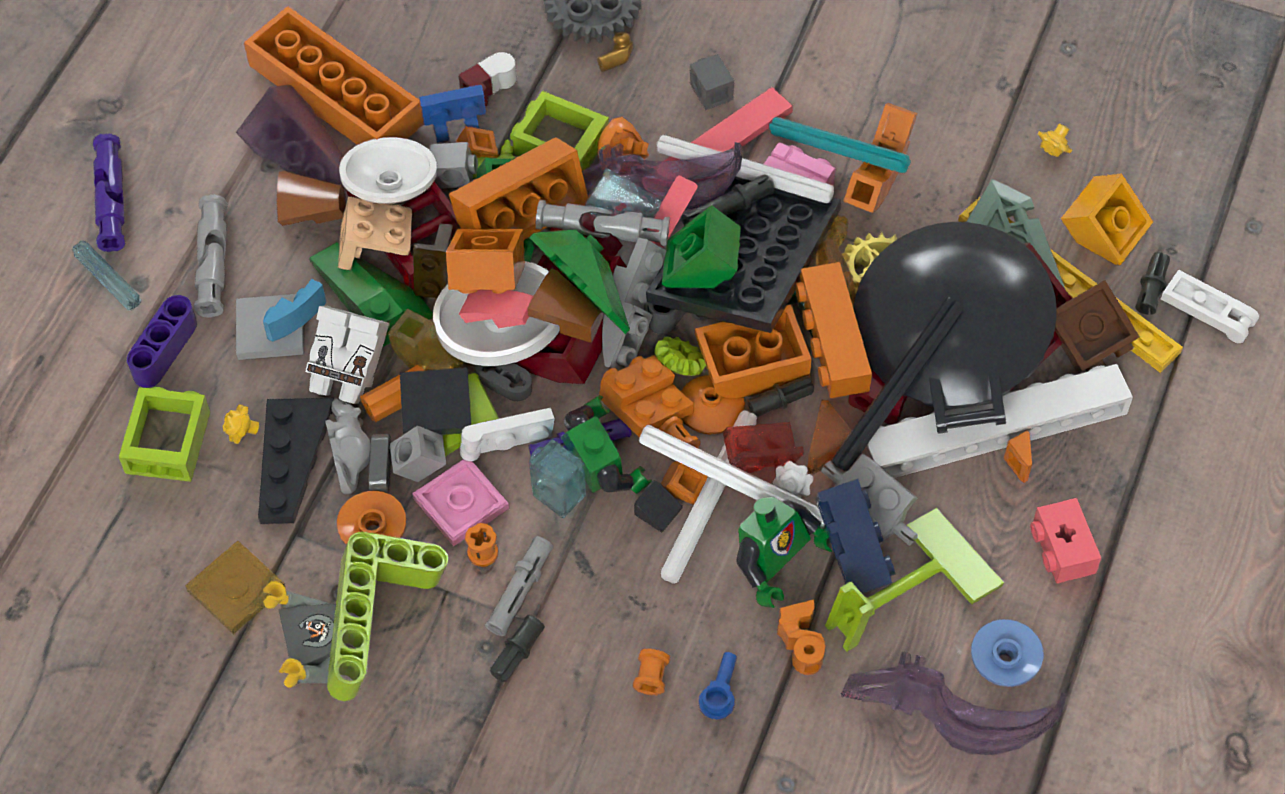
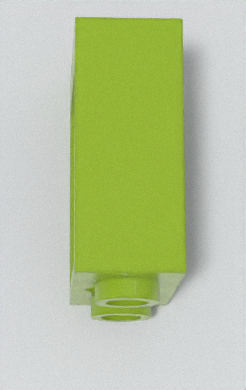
[511,91,609,177]
[119,387,210,482]

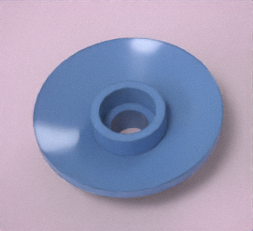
[971,619,1044,687]

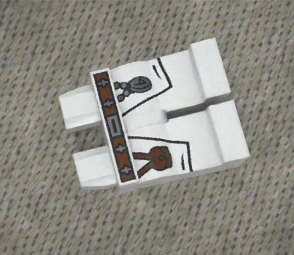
[305,306,389,404]

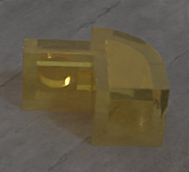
[388,309,464,371]

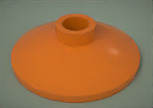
[681,375,745,435]
[337,491,406,545]

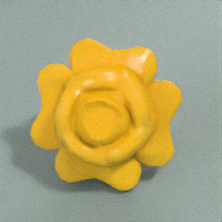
[1037,123,1073,157]
[223,404,259,444]

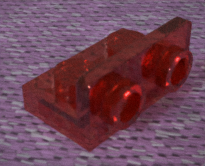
[722,422,804,473]

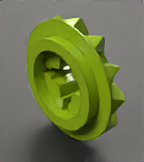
[654,337,706,376]

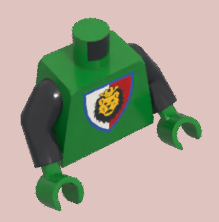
[561,395,652,494]
[736,497,832,608]

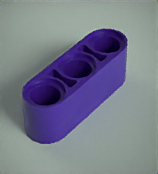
[127,295,197,388]

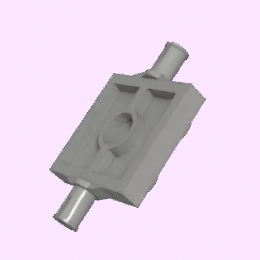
[821,454,918,546]

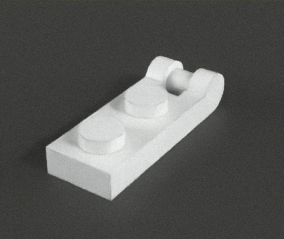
[1161,270,1259,343]
[460,408,555,461]

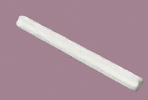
[657,135,834,203]
[661,410,757,584]
[639,425,825,529]

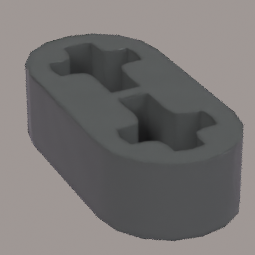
[474,363,532,401]
[369,434,391,493]

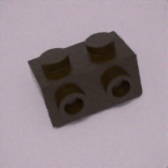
[413,224,453,298]

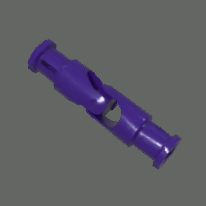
[93,133,125,252]

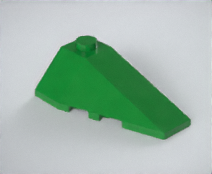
[529,229,630,335]
[309,242,433,348]

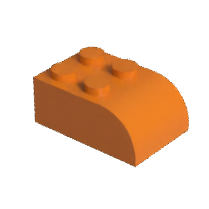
[695,305,812,398]

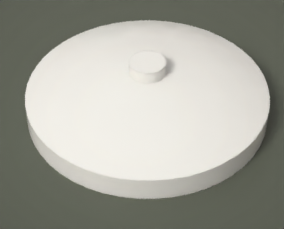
[433,261,560,366]

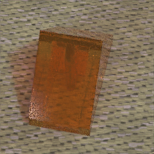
[807,399,851,475]

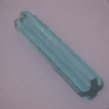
[72,240,141,310]

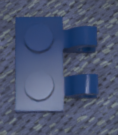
[419,85,486,143]

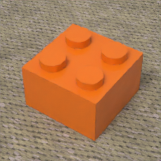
[446,229,525,294]

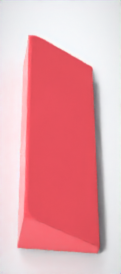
[647,175,698,248]

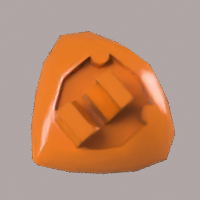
[597,117,649,175]

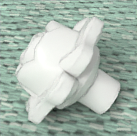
[773,461,814,498]

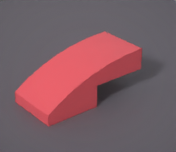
[459,290,534,328]

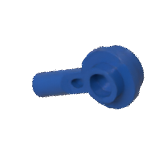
[699,652,737,719]

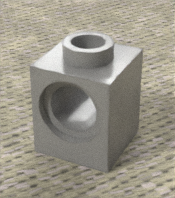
[430,142,478,189]
[390,426,446,482]

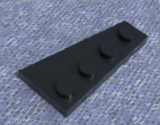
[258,398,334,524]

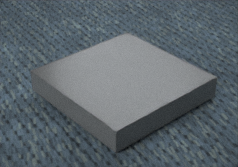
[236,294,304,360]

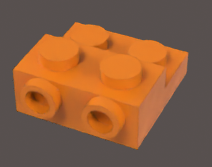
[599,355,694,438]

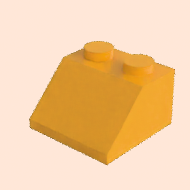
[1061,173,1153,265]

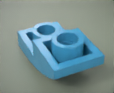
[263,279,326,342]

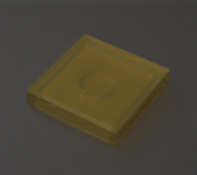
[185,540,286,635]

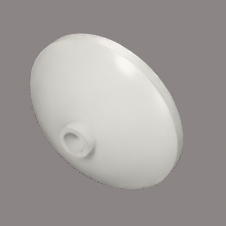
[339,137,437,204]

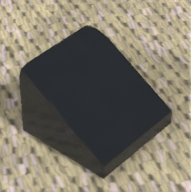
[634,480,682,532]

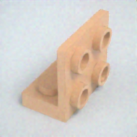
[338,196,412,270]

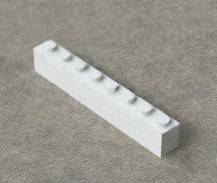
[862,364,1133,478]

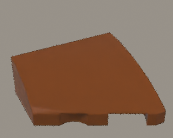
[277,171,346,226]
[527,269,603,343]

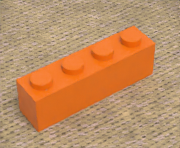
[796,262,872,398]

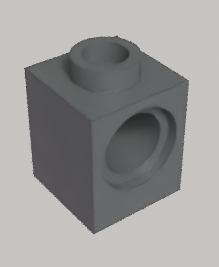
[690,54,734,110]

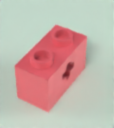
[1030,498,1101,584]

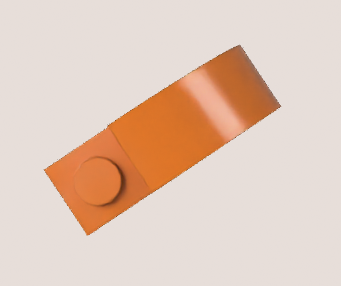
[843,103,918,213]

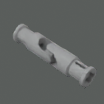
[194,194,228,318]
[536,200,670,247]

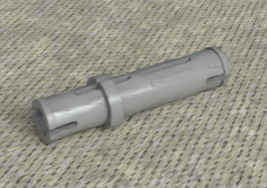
[485,536,553,636]

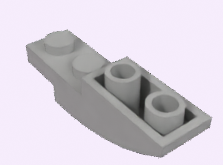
[602,237,667,371]

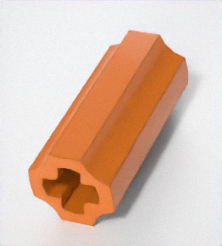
[360,365,425,423]

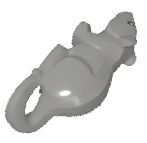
[325,399,371,495]

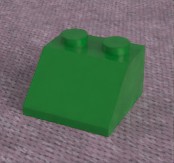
[662,205,741,288]

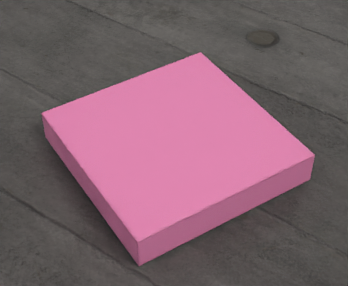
[412,459,509,547]

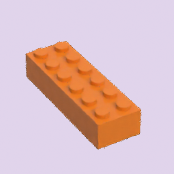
[244,6,424,145]

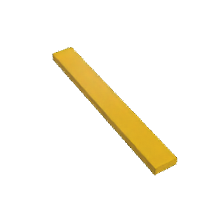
[958,197,1183,373]

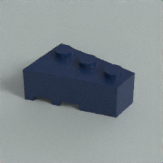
[815,479,896,594]

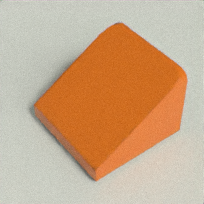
[456,126,499,158]
[1004,431,1032,483]
[661,461,708,505]

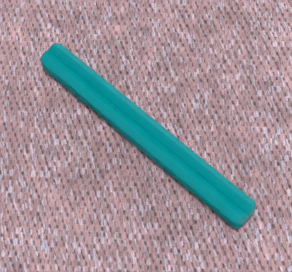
[769,117,911,173]

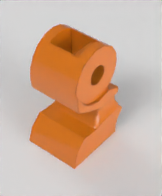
[777,600,825,675]

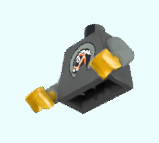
[263,581,347,688]

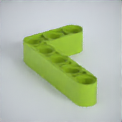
[327,532,448,701]

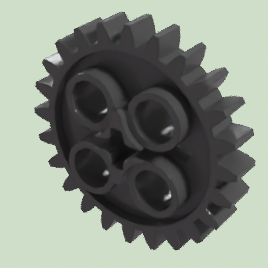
[544,0,641,43]

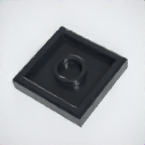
[400,368,472,435]

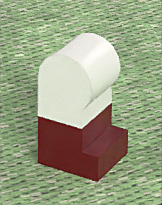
[459,52,516,107]

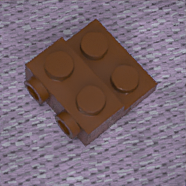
[1055,280,1140,373]

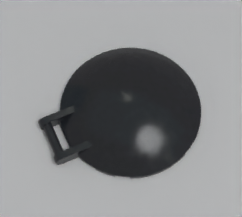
[853,222,1057,434]

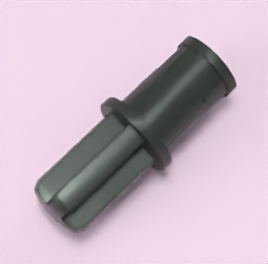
[1135,252,1170,315]
[747,376,814,418]
[490,615,545,682]

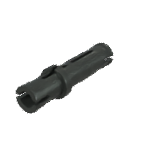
[682,174,774,226]

